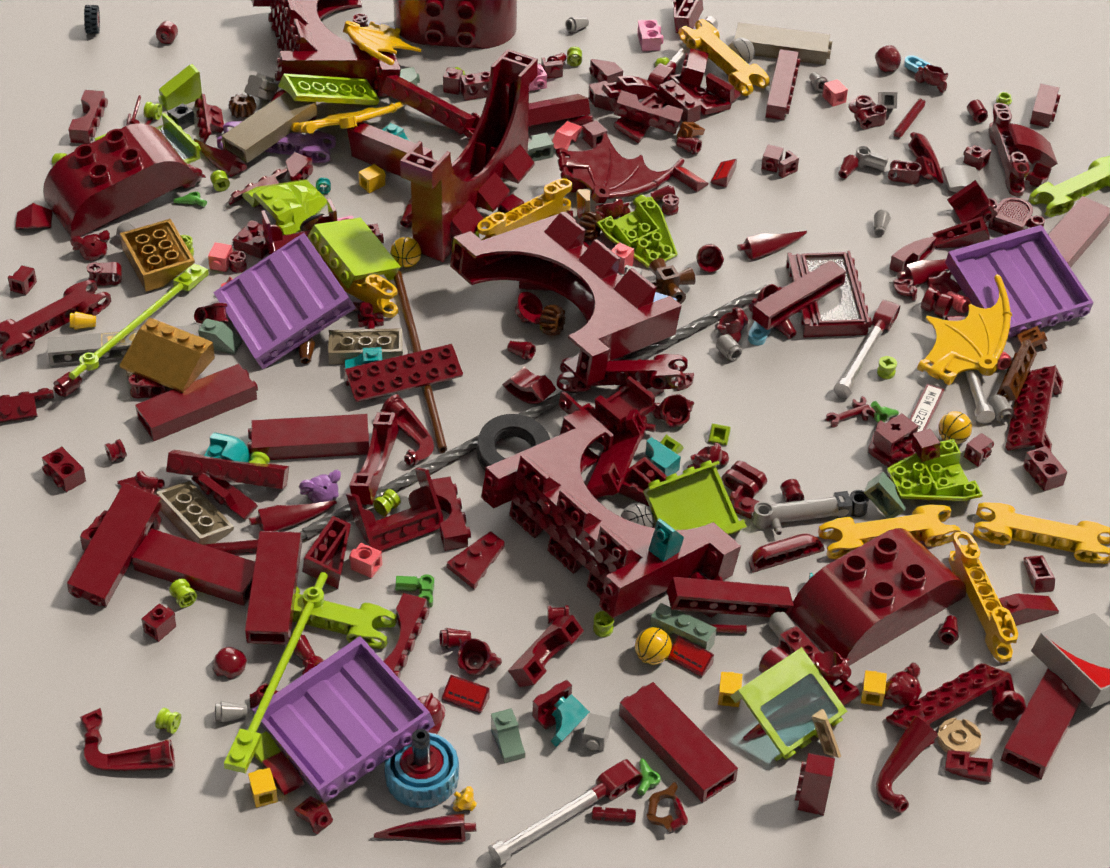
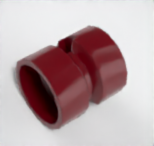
[921,287,954,318]

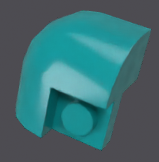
[204,432,250,462]

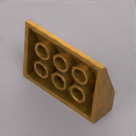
[120,219,195,292]
[120,318,215,393]

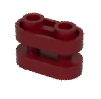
[722,460,767,498]

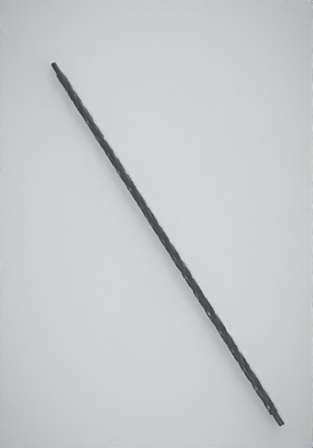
[300,285,767,540]

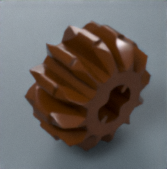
[228,93,257,118]
[578,211,603,241]
[539,305,566,336]

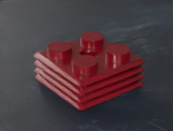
[232,221,268,259]

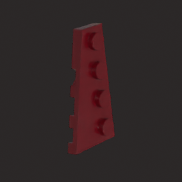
[669,74,732,115]
[614,92,666,144]

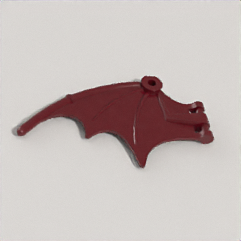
[556,133,685,204]

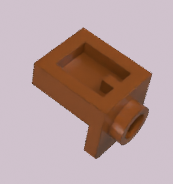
[677,122,705,138]
[1017,326,1048,350]

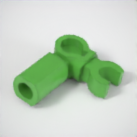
[395,574,435,607]

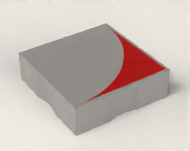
[1031,613,1110,709]

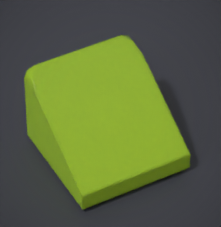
[708,423,731,445]
[660,434,684,454]
[254,731,281,763]

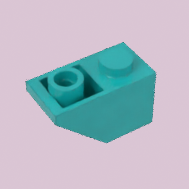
[648,519,684,562]

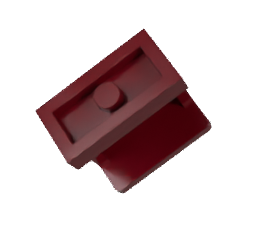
[947,180,998,223]
[595,376,655,432]

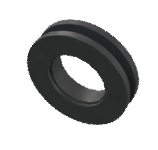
[476,414,550,471]

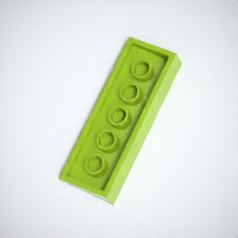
[278,74,380,105]

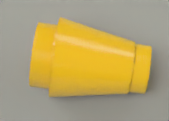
[69,312,96,330]

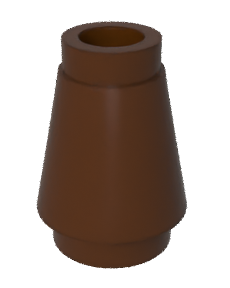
[298,337,315,364]

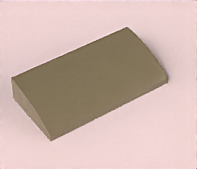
[328,328,403,365]
[156,481,234,545]

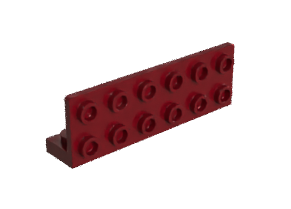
[344,344,463,402]
[1006,365,1064,451]
[587,409,646,499]
[886,663,1015,747]

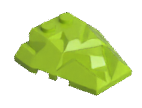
[242,179,327,236]

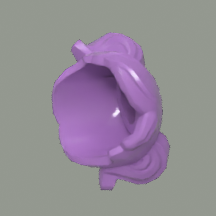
[299,469,341,503]

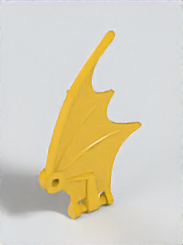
[343,21,421,65]
[291,101,406,133]
[917,274,1012,385]

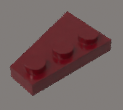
[447,531,505,590]

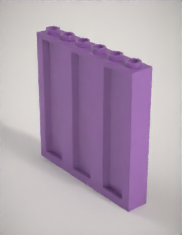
[945,225,1094,339]
[213,233,356,369]
[252,636,435,803]

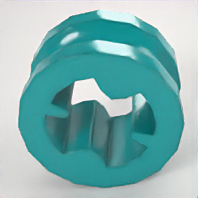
[316,177,331,195]

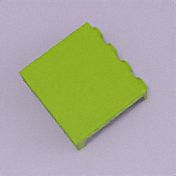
[307,217,401,289]
[643,460,747,535]

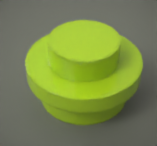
[996,92,1012,106]

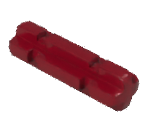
[592,806,636,823]

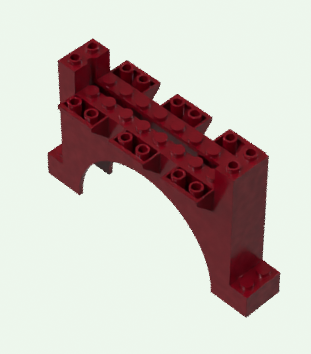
[251,0,401,96]
[400,49,538,262]
[450,212,682,386]
[481,410,741,618]

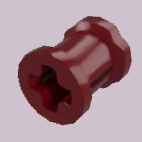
[547,605,569,624]

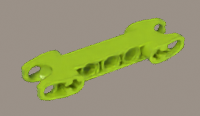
[1028,156,1110,217]
[292,587,397,649]

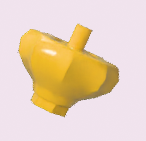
[452,786,477,812]

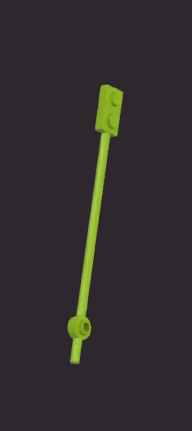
[69,264,209,380]
[224,572,328,774]

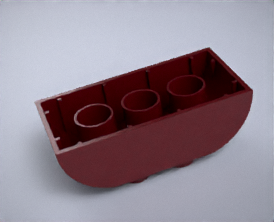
[393,0,517,49]
[43,124,196,238]
[788,528,966,666]

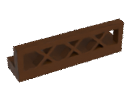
[996,339,1037,401]

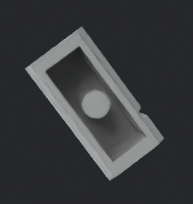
[244,73,279,101]

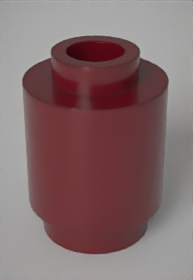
[967,99,988,123]
[53,372,82,397]

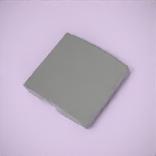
[941,165,984,192]

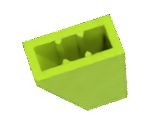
[158,64,202,110]

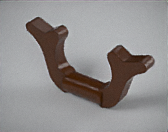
[646,782,678,833]

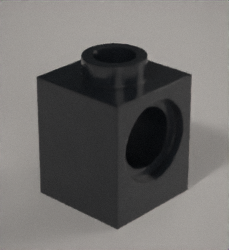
[167,103,195,130]

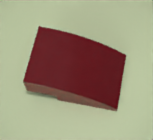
[1008,123,1058,168]

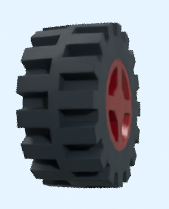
[84,5,100,33]

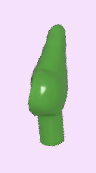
[173,191,207,207]
[871,401,899,423]
[637,758,661,796]

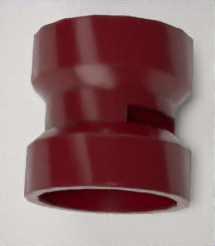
[780,479,805,502]

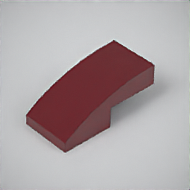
[945,750,993,782]
[262,752,304,795]

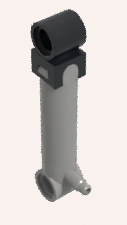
[752,490,869,535]

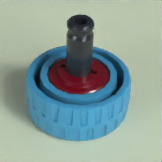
[385,729,459,808]

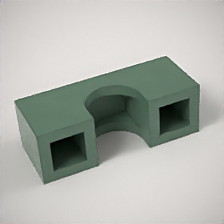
[650,603,716,651]

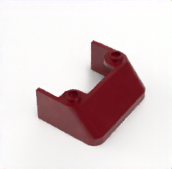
[261,198,338,255]
[346,468,443,551]

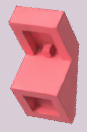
[552,121,583,150]

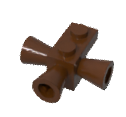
[649,258,696,304]

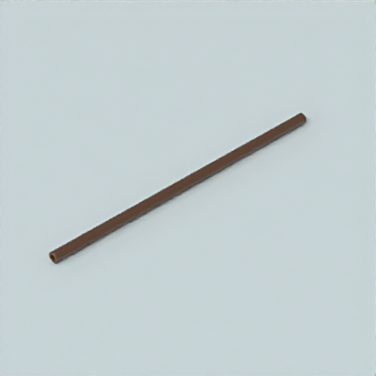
[394,271,447,453]

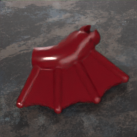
[927,269,962,294]
[117,471,165,494]

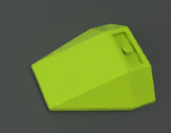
[597,197,678,268]
[887,439,983,501]

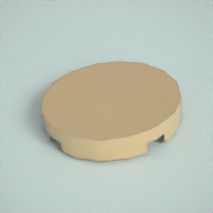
[937,718,981,756]

